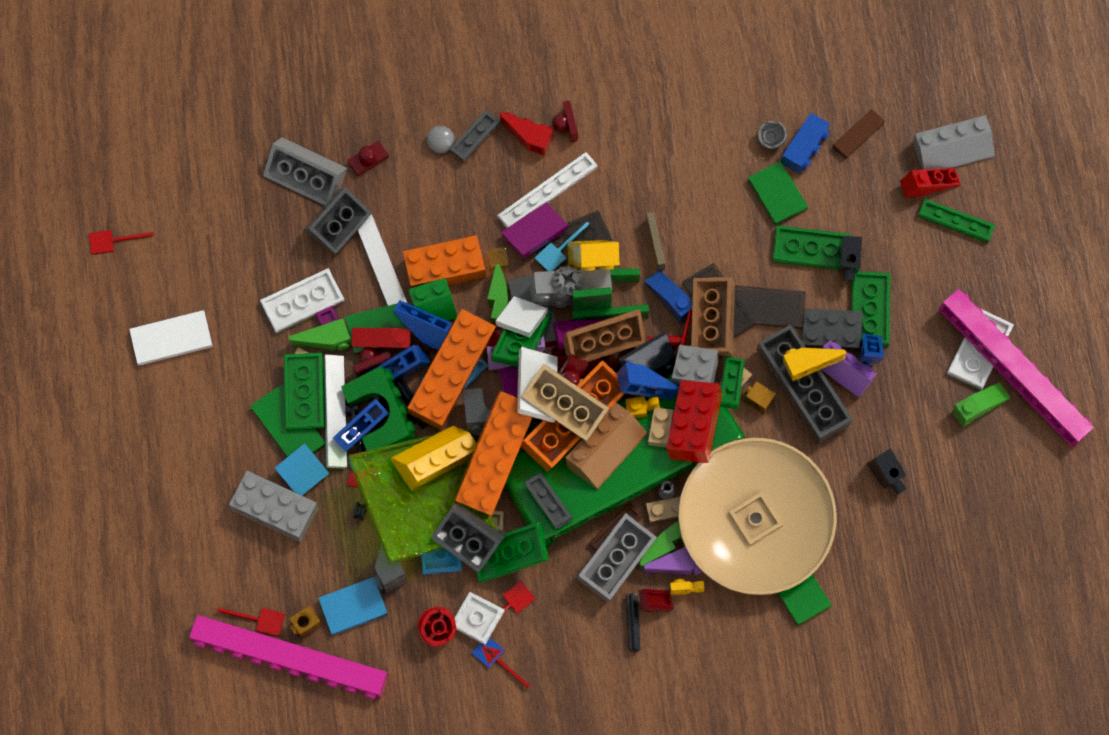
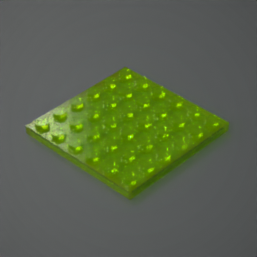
[348,433,497,564]

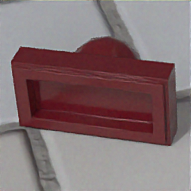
[552,100,578,142]
[347,141,389,176]
[353,347,391,378]
[559,354,588,385]
[639,589,673,613]

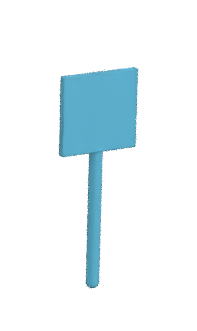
[535,222,589,271]

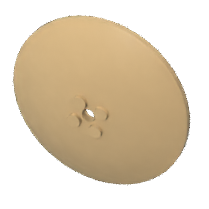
[678,438,837,595]

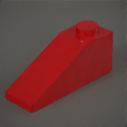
[352,327,410,348]

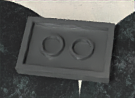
[802,309,863,350]

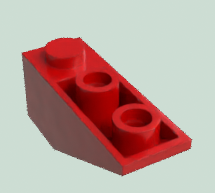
[500,112,553,156]
[899,168,961,197]

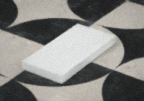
[260,268,345,334]
[947,309,1014,390]
[130,310,213,366]
[517,347,557,423]

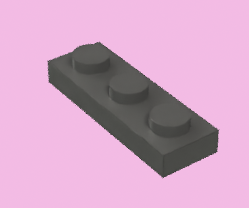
[450,110,500,162]
[524,473,572,530]

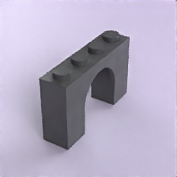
[463,388,543,436]

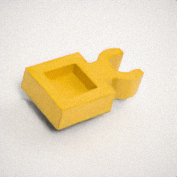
[670,579,705,595]

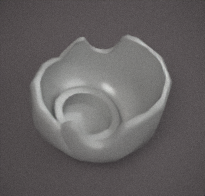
[758,121,787,149]
[427,126,455,154]

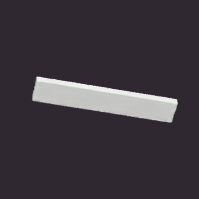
[497,152,597,228]
[358,214,407,306]
[323,355,347,469]

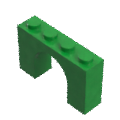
[341,366,416,458]

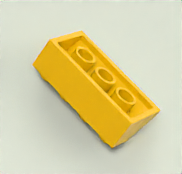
[390,425,477,491]

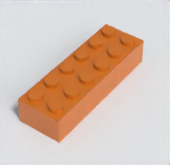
[407,309,496,431]
[521,360,625,473]
[454,391,532,516]

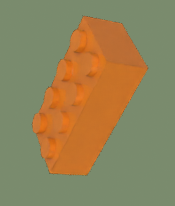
[403,235,486,288]

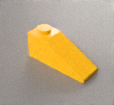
[783,348,846,381]

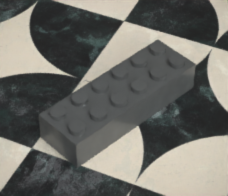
[757,325,853,445]

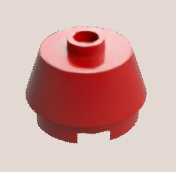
[418,607,456,646]

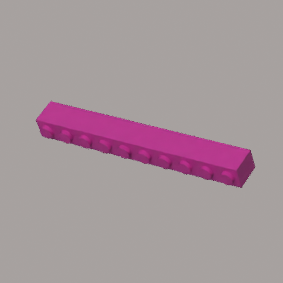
[938,289,1094,448]
[189,615,388,700]

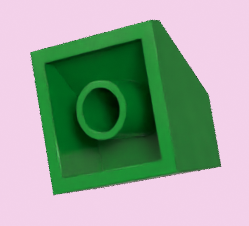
[409,278,457,322]

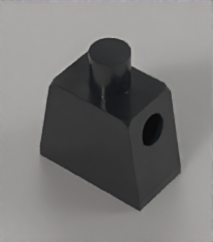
[838,236,862,282]
[866,448,906,495]

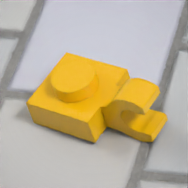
[626,396,660,418]

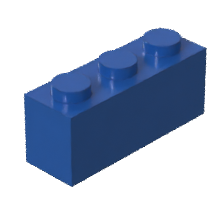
[781,113,831,174]

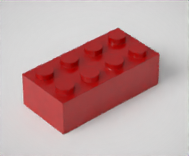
[666,380,722,463]

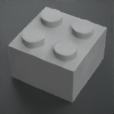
[672,345,718,387]

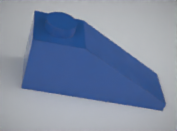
[644,270,693,324]
[393,300,452,350]
[859,334,884,365]
[367,345,431,382]
[617,362,679,400]
[333,399,389,452]

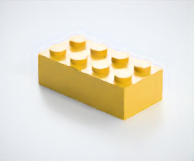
[567,240,620,271]

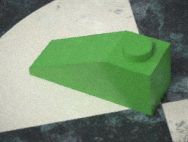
[289,318,352,351]
[952,382,1011,427]

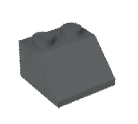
[373,540,407,594]

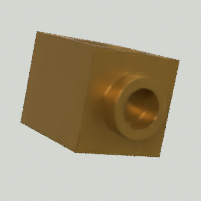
[744,381,776,414]
[289,605,322,638]

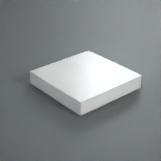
[496,296,548,338]
[455,592,504,645]

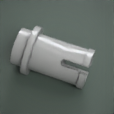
[659,481,674,499]

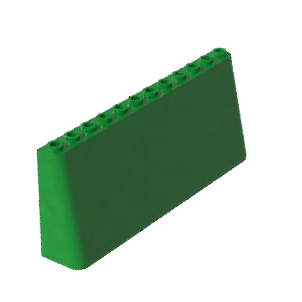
[504,374,746,548]

